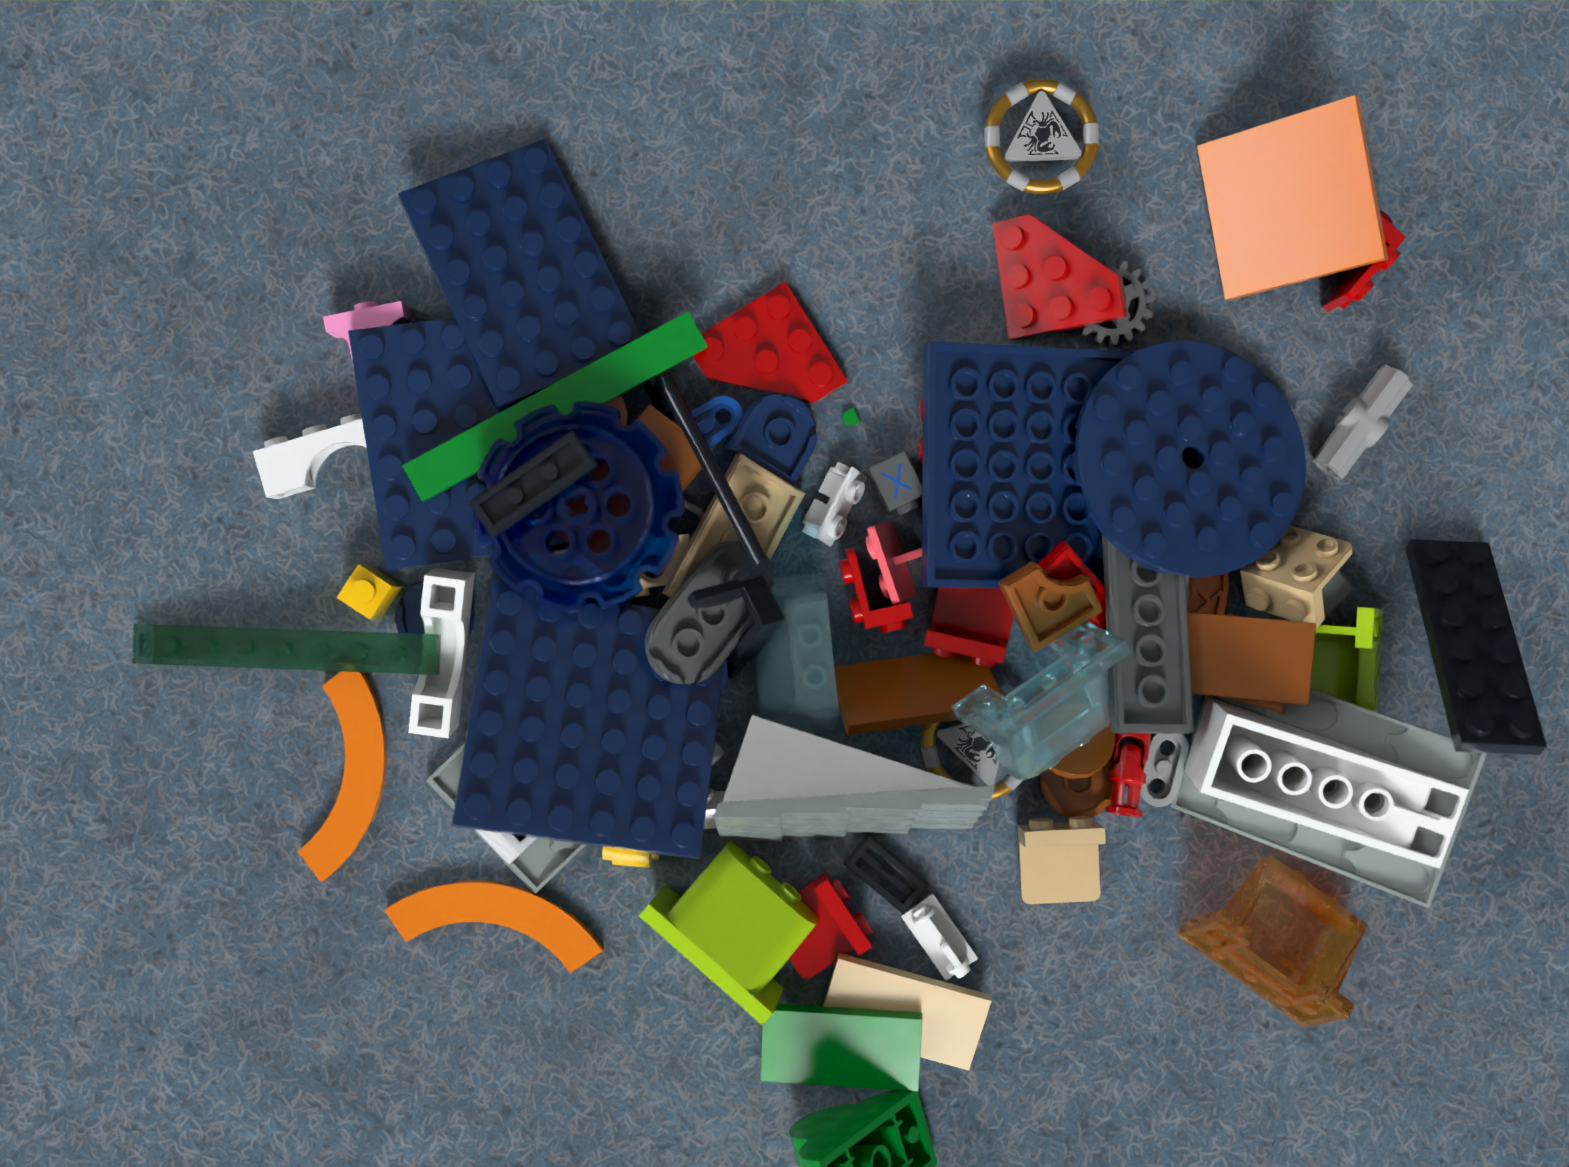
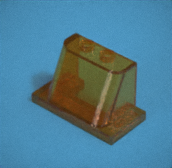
[1177,855,1368,1027]

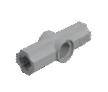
[1311,365,1413,480]

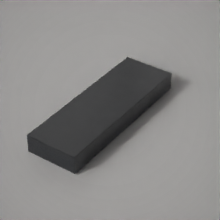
[468,430,598,538]

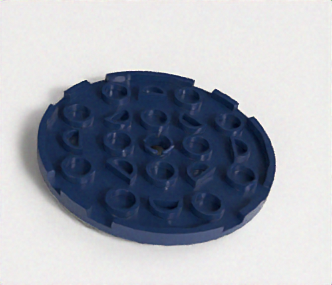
[1072,341,1306,578]

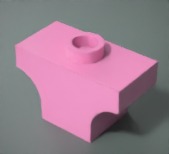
[323,301,413,360]

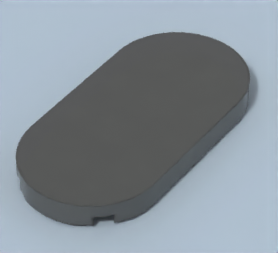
[645,541,774,684]

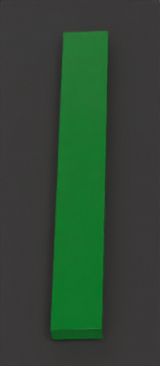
[402,311,708,502]

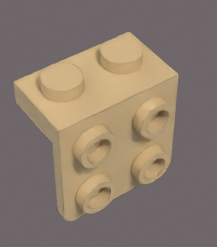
[1240,525,1352,629]
[1017,816,1106,904]

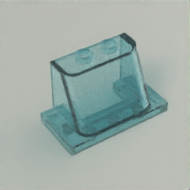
[749,573,839,733]
[951,622,1131,780]

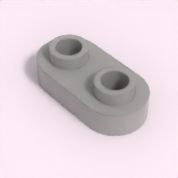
[1140,734,1189,807]

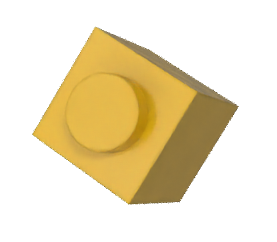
[336,564,403,620]

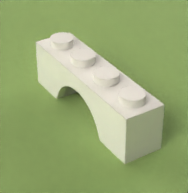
[253,413,366,499]
[408,567,475,738]

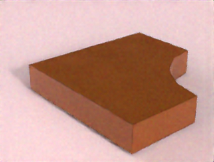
[998,561,1103,652]

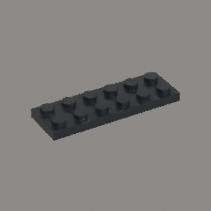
[1406,539,1547,755]

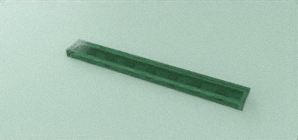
[132,624,441,675]

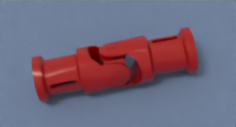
[1106,733,1151,818]

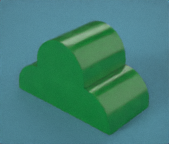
[789,1090,938,1167]

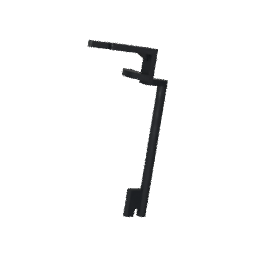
[643,370,785,679]

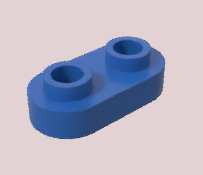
[674,396,743,448]

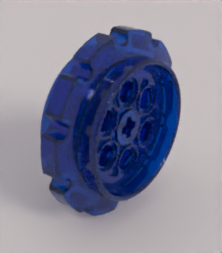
[473,401,684,612]

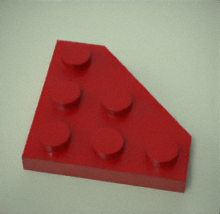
[992,214,1128,340]
[693,282,848,403]

